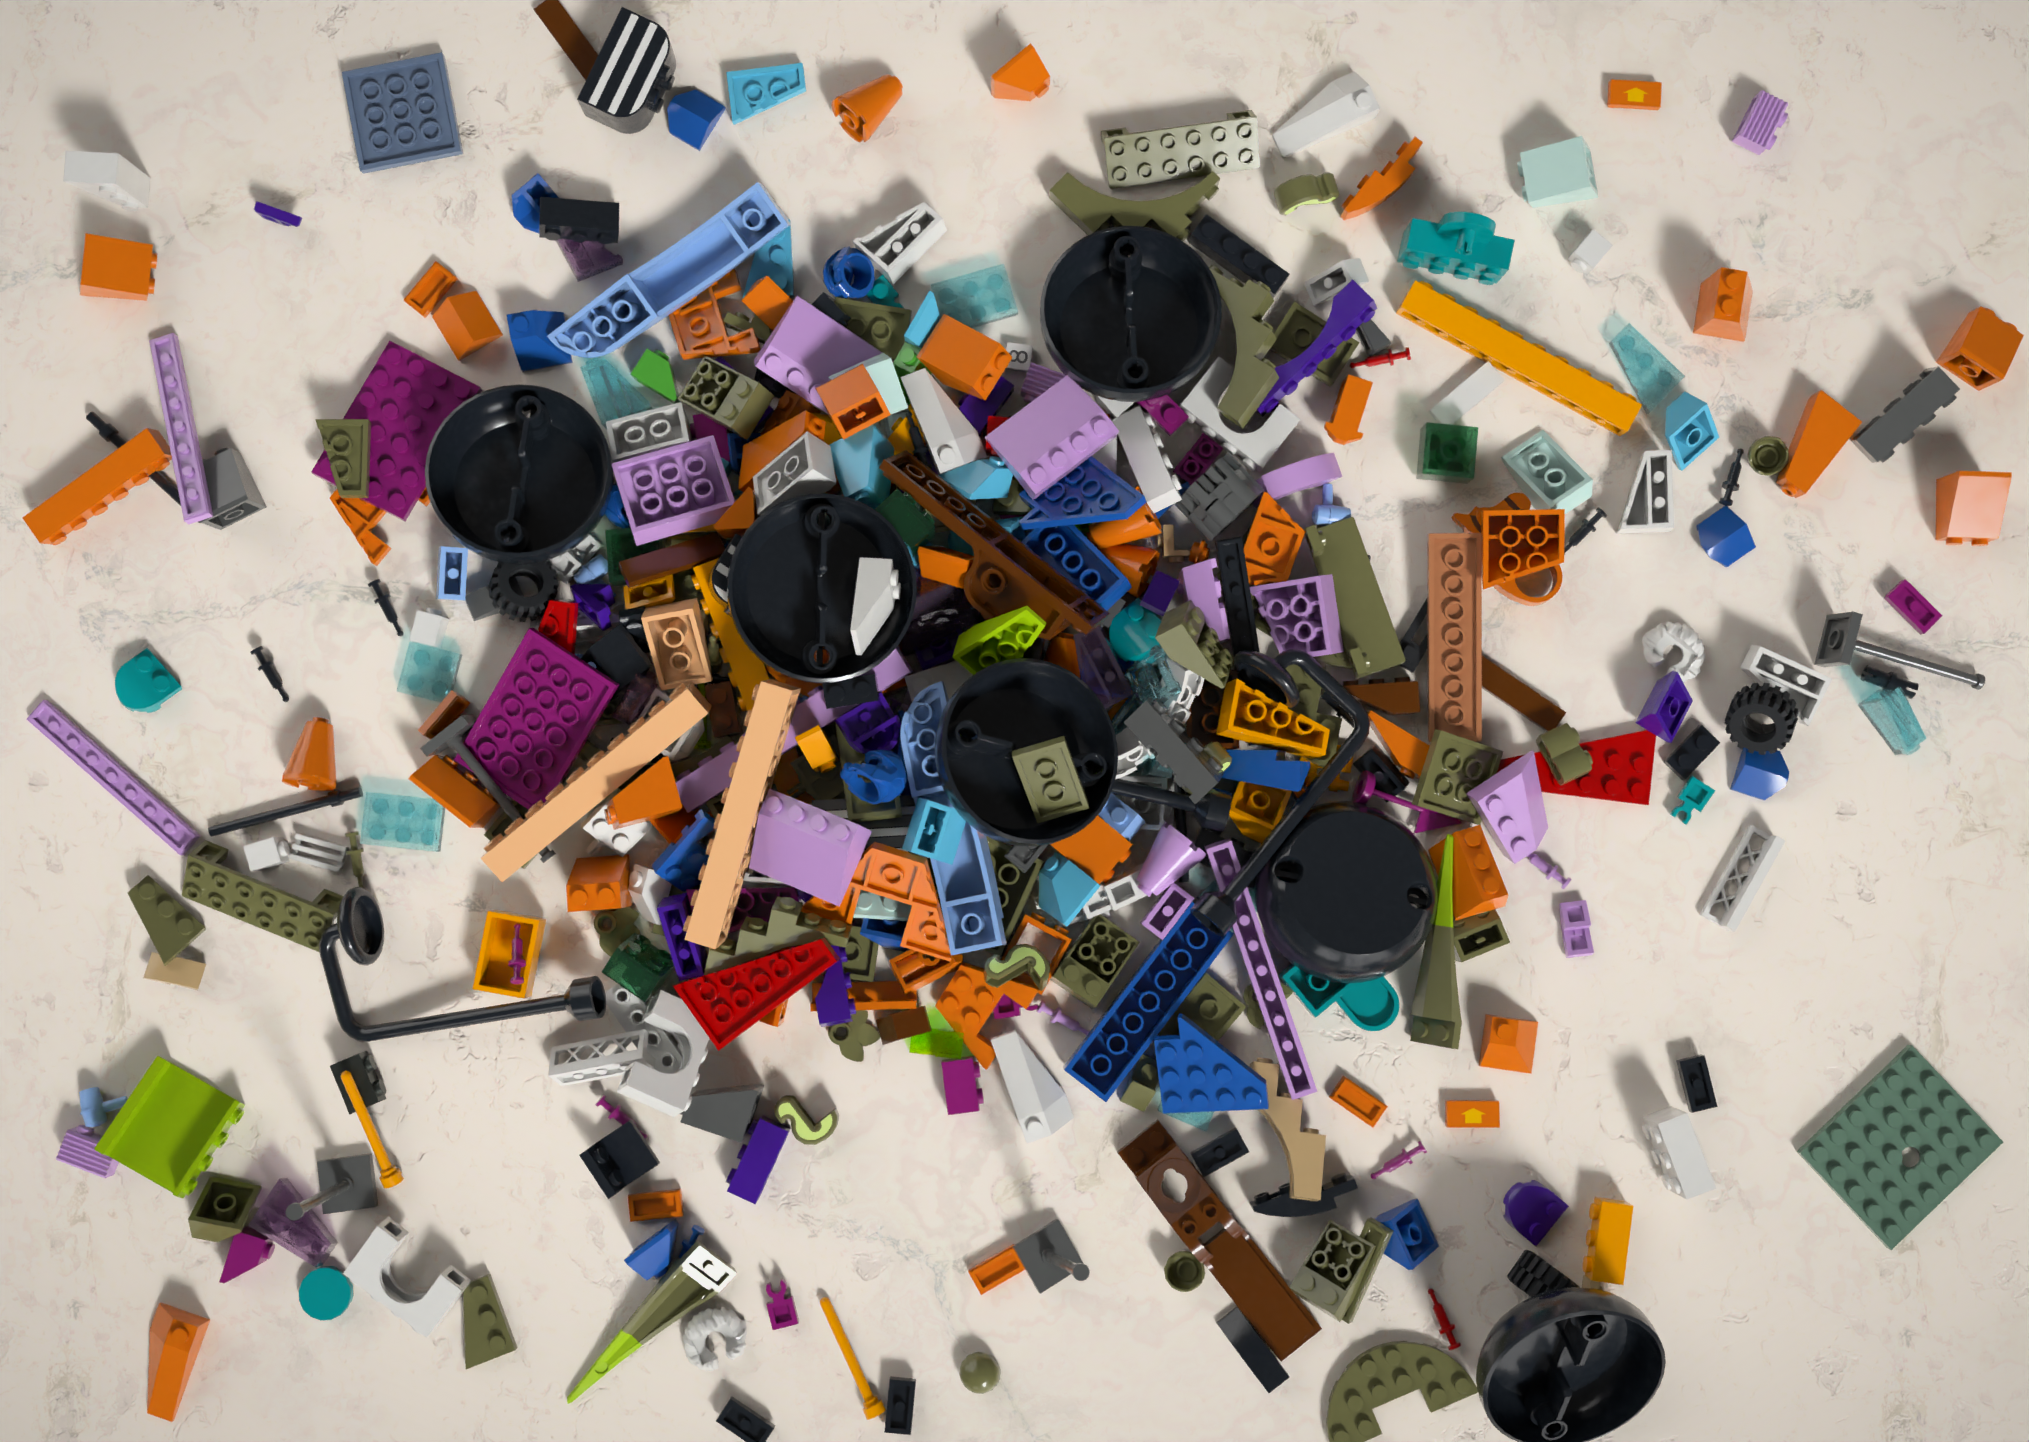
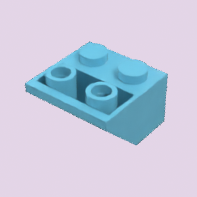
[902,798,966,865]

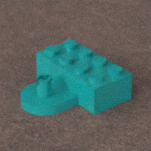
[1397,212,1515,285]
[1278,963,1399,1031]

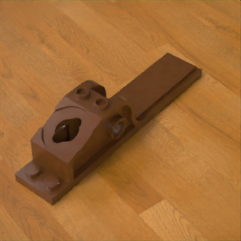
[879,450,1110,640]
[1117,1119,1322,1362]

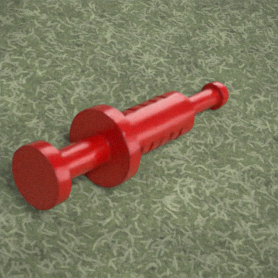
[1349,347,1411,368]
[1428,1288,1461,1350]

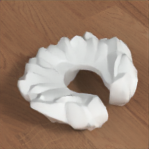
[1642,622,1705,683]
[682,1307,747,1371]

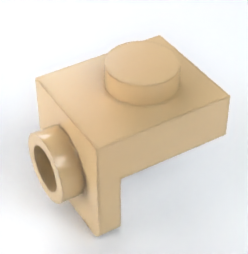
[1157,525,1190,563]

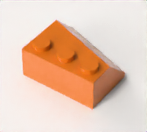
[1481,509,1565,590]

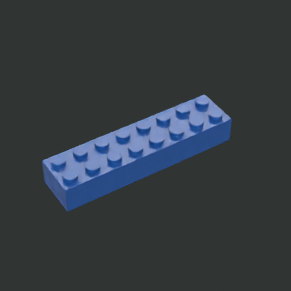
[1063,902,1234,1102]

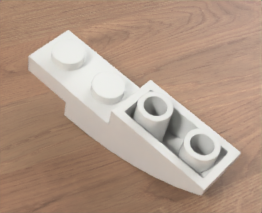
[1082,863,1147,919]

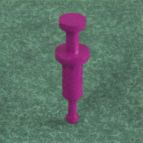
[508,923,526,984]
[595,1095,648,1140]
[1371,1141,1427,1179]

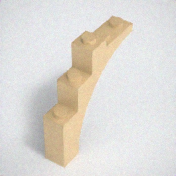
[1249,1058,1326,1201]

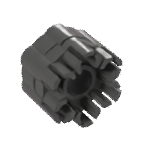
[1174,452,1265,542]

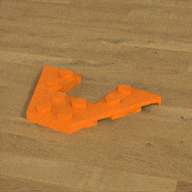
[801,842,953,962]

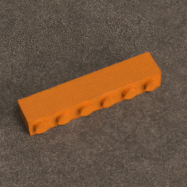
[22,428,172,545]

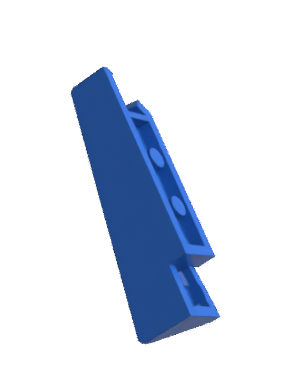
[1222,750,1310,792]

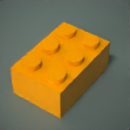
[473,910,546,999]

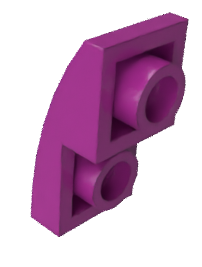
[1173,433,1224,485]

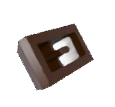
[876,1006,932,1045]

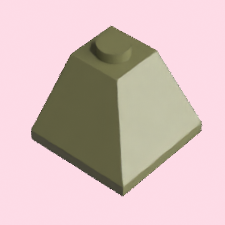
[188,1176,262,1243]

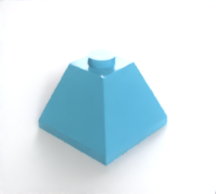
[904,291,941,349]
[1665,392,1719,471]
[938,456,1013,500]
[1039,852,1100,927]

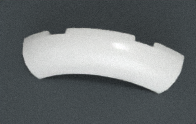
[1115,658,1204,779]

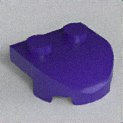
[835,692,901,754]
[1503,1180,1569,1247]

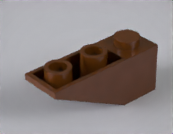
[1343,677,1420,715]

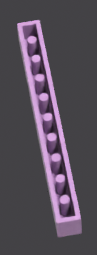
[676,646,914,813]
[1204,838,1317,1100]

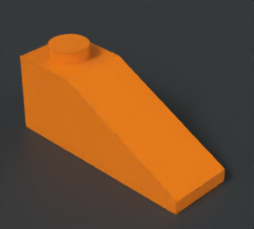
[1367,711,1430,780]

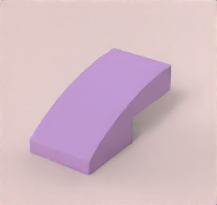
[1559,900,1594,958]

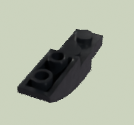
[1249,1173,1358,1217]

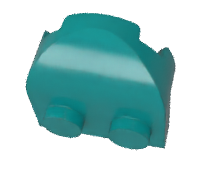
[1109,598,1161,662]
[115,648,182,713]

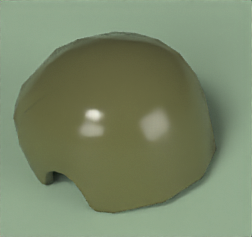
[1747,436,1789,476]
[1164,1251,1205,1292]
[959,1352,1001,1394]

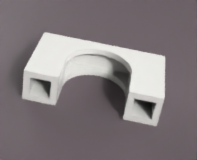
[1180,356,1301,472]
[617,990,710,1117]
[343,1217,471,1338]

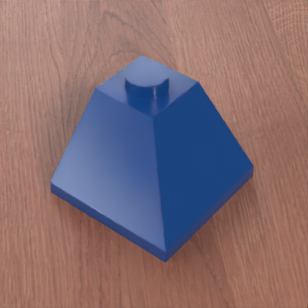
[507,310,573,372]
[860,918,910,952]
[1375,1198,1439,1270]
[624,1218,679,1280]

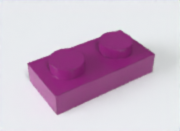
[1136,395,1189,436]
[1884,579,1943,635]

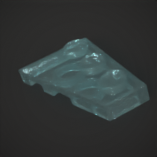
[1609,323,1685,414]

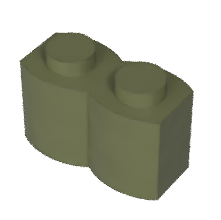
[1536,723,1593,786]

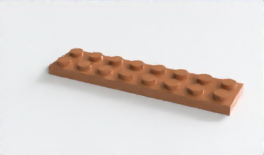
[1427,533,1482,742]

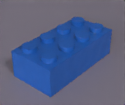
[1021,525,1132,611]

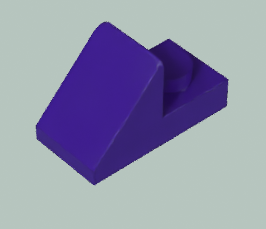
[1140,571,1179,616]
[570,584,615,631]

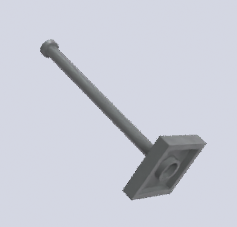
[1814,611,1985,690]
[420,714,556,863]
[286,1153,378,1221]
[1012,1219,1090,1294]

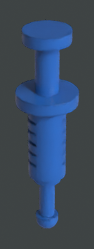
[677,1225,705,1258]

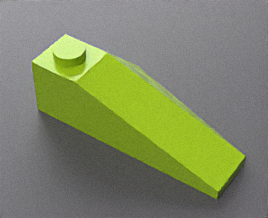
[952,606,1046,675]

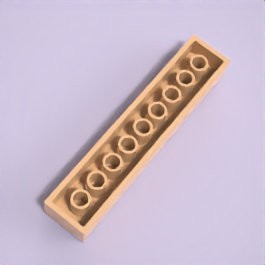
[683,679,801,949]
[481,682,712,882]

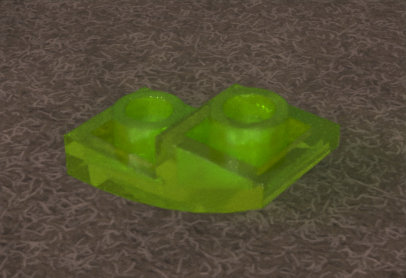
[909,1028,964,1059]

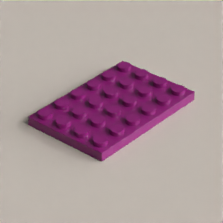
[311,341,482,522]
[454,628,620,809]

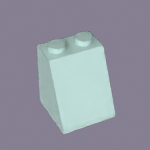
[1517,136,1598,208]
[828,353,908,414]

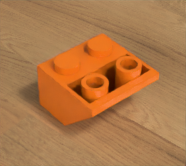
[815,364,891,440]

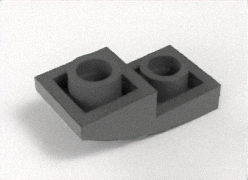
[465,577,524,621]

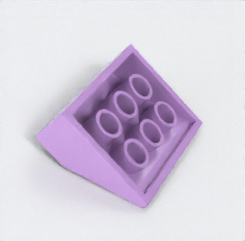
[754,295,882,414]
[985,375,1119,500]
[612,435,735,546]
[749,789,872,907]

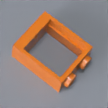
[1000,912,1072,995]

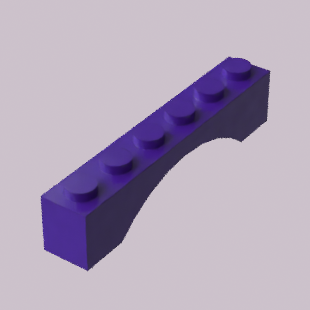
[1256,279,1377,417]
[797,889,857,1027]

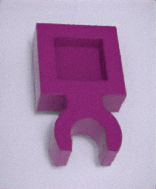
[993,994,1039,1019]
[766,1279,799,1330]

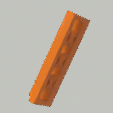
[810,981,917,1011]

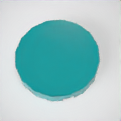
[299,1266,354,1321]

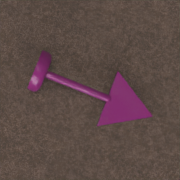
[1352,770,1462,834]

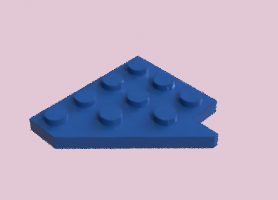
[1019,456,1146,530]
[1154,1014,1269,1114]

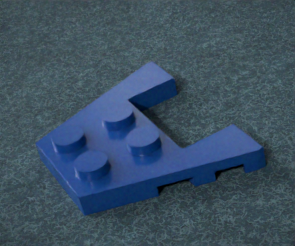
[652,809,751,892]

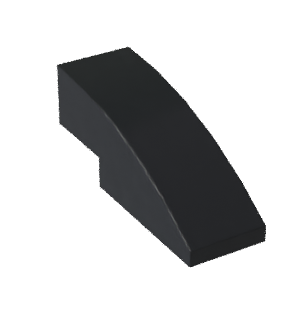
[1216,1307,1289,1393]

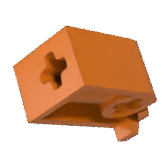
[1324,374,1373,445]
[889,949,963,996]

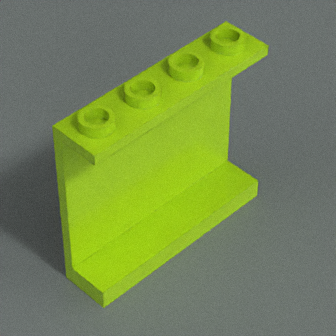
[94,1056,245,1198]

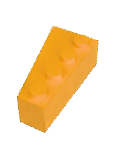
[1216,679,1330,759]

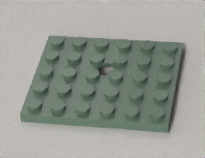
[1797,1045,2003,1250]

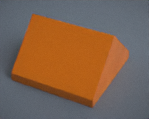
[741,276,793,331]
[432,291,503,361]
[713,487,760,538]
[918,546,974,589]

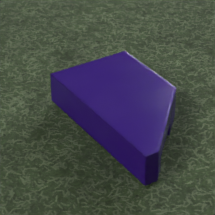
[253,201,302,227]

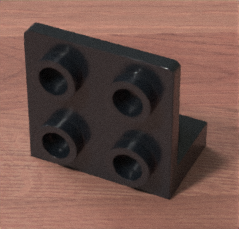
[579,1120,660,1199]

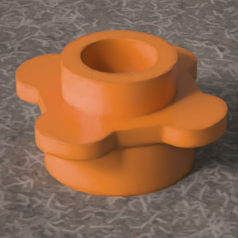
[1189,540,1210,564]

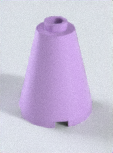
[1136,822,1207,897]

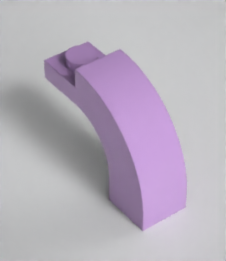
[1253,453,1343,508]

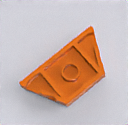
[1244,491,1305,586]

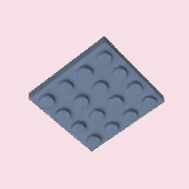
[342,52,463,174]

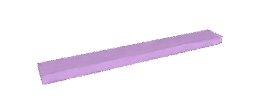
[149,333,213,525]
[26,700,201,855]

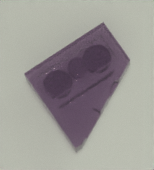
[555,239,623,282]

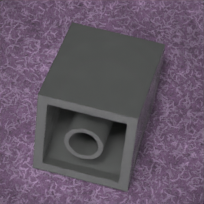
[200,448,267,530]
[680,1084,764,1143]

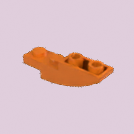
[1340,137,1423,220]

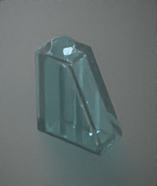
[580,357,654,429]
[1858,686,1927,756]

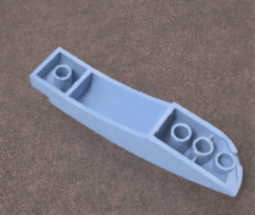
[547,182,790,358]
[900,681,1007,955]

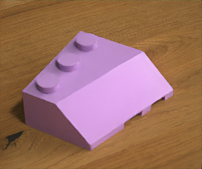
[1176,558,1230,644]
[1250,574,1344,657]
[1466,750,1548,864]

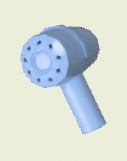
[1312,484,1351,526]
[573,554,616,597]
[79,1087,128,1127]

